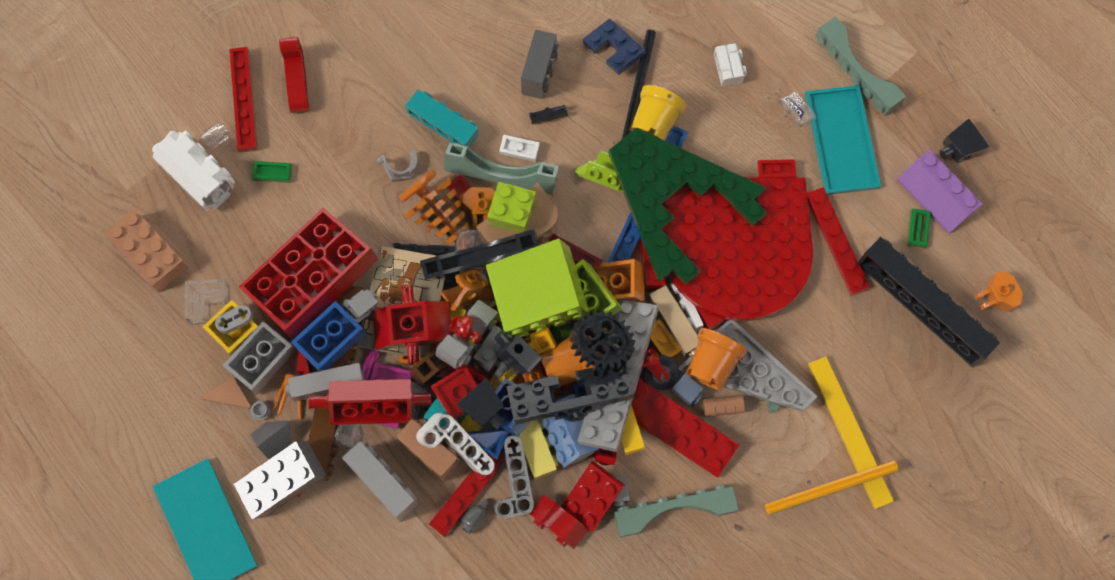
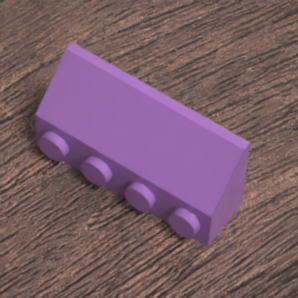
[897,150,982,234]

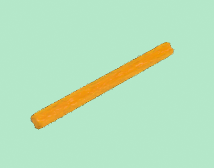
[764,461,899,515]

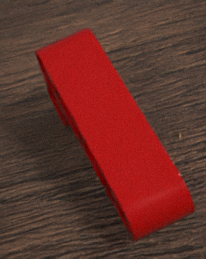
[279,36,310,113]

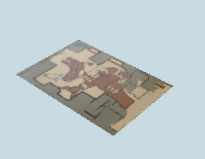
[357,246,445,359]

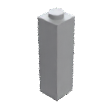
[286,363,364,402]

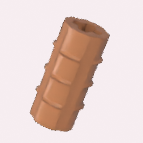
[703,395,745,417]

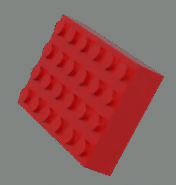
[239,208,379,340]

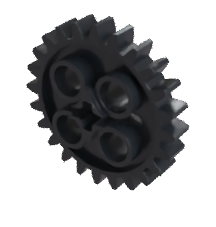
[569,310,636,373]

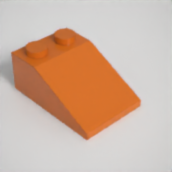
[596,259,644,303]

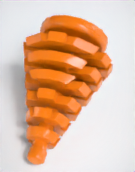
[398,169,474,250]

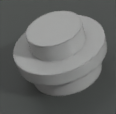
[250,401,271,421]

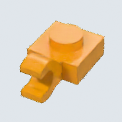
[525,327,557,354]

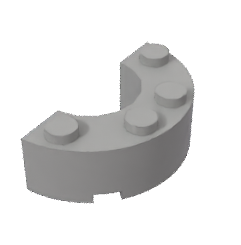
[436,300,498,369]

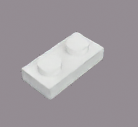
[499,135,540,162]

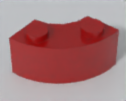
[529,494,588,549]

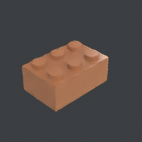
[396,419,460,482]

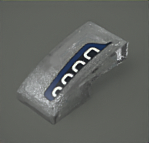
[779,92,816,127]

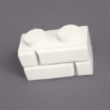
[714,43,747,87]

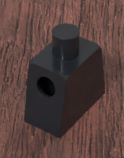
[939,119,989,163]
[494,331,542,375]
[457,378,505,430]

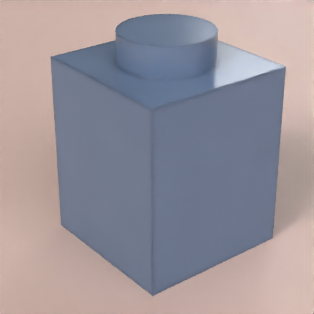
[671,374,703,407]

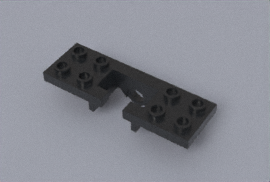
[507,364,635,425]

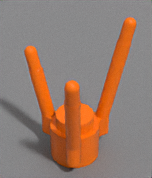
[272,374,302,419]

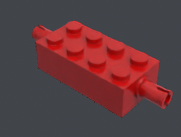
[309,379,431,425]

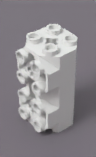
[152,130,235,211]

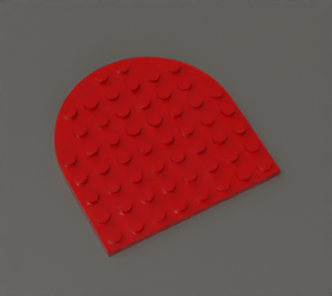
[662,177,813,321]

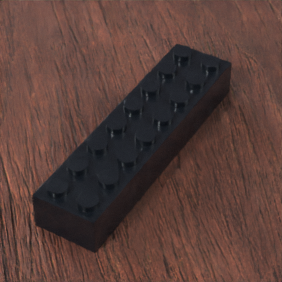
[858,236,1000,368]

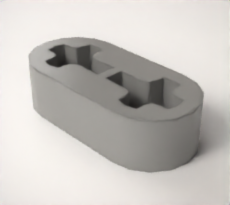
[215,305,253,334]

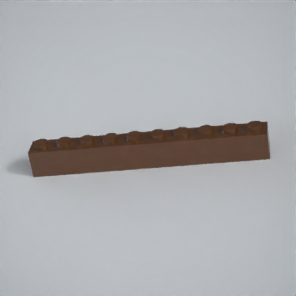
[308,286,365,481]

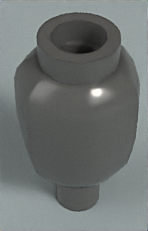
[461,499,490,534]

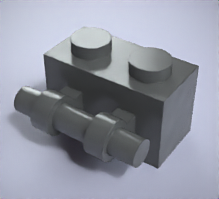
[472,326,512,378]

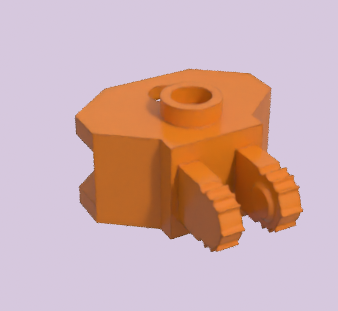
[459,187,495,230]
[974,270,1023,312]

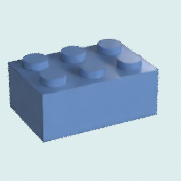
[540,394,599,468]

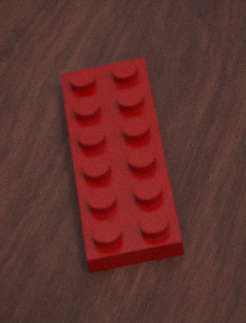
[631,379,740,478]

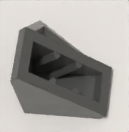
[250,421,290,460]

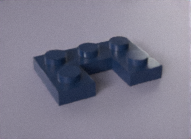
[583,18,646,75]

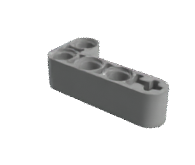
[494,436,534,518]

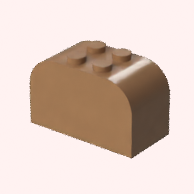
[476,183,558,245]

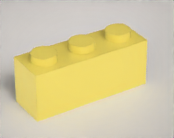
[519,419,559,481]

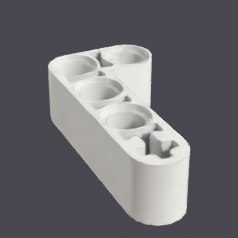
[416,412,494,475]

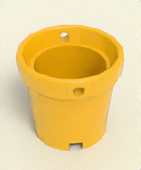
[630,85,687,141]

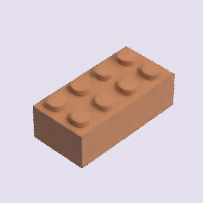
[104,208,189,292]

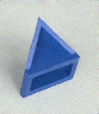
[467,429,508,459]

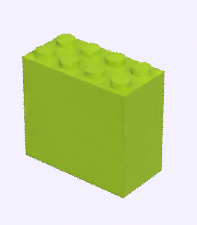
[486,239,589,339]

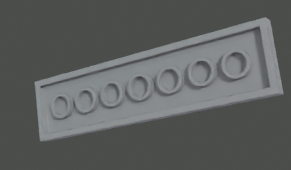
[578,300,658,452]

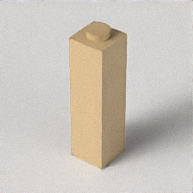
[648,285,698,357]

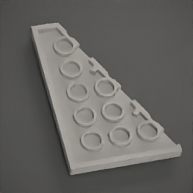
[679,320,818,412]

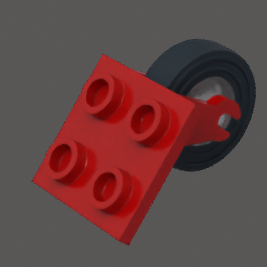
[642,347,679,391]

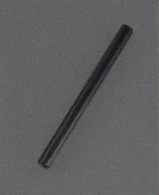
[621,29,656,140]

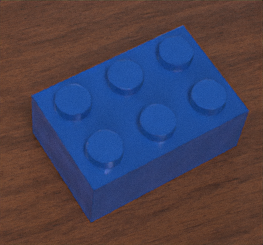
[291,301,365,371]

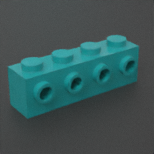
[405,89,479,148]

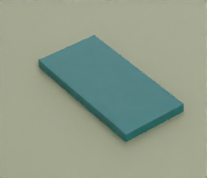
[804,85,881,195]
[152,458,258,580]

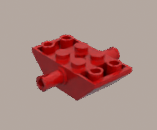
[372,285,452,365]

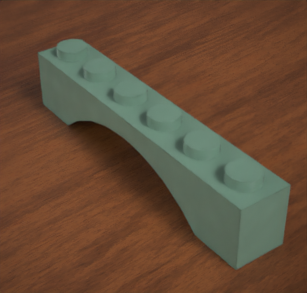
[815,16,906,116]
[444,142,559,195]
[614,484,739,538]

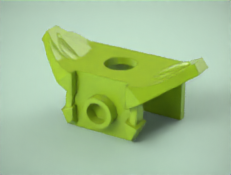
[575,151,623,193]

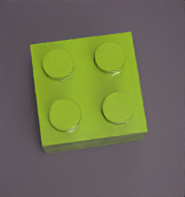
[487,182,536,233]

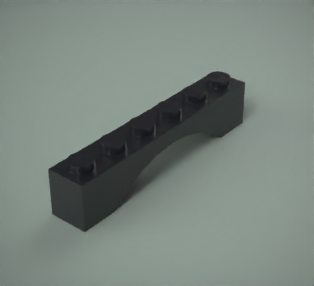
[420,229,540,280]

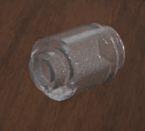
[201,123,230,148]

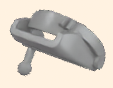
[377,150,417,181]

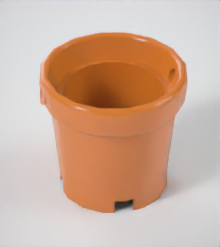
[686,328,747,391]
[539,334,593,387]

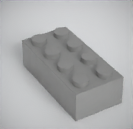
[342,441,418,522]

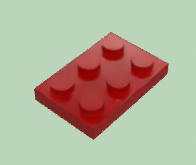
[561,461,625,532]

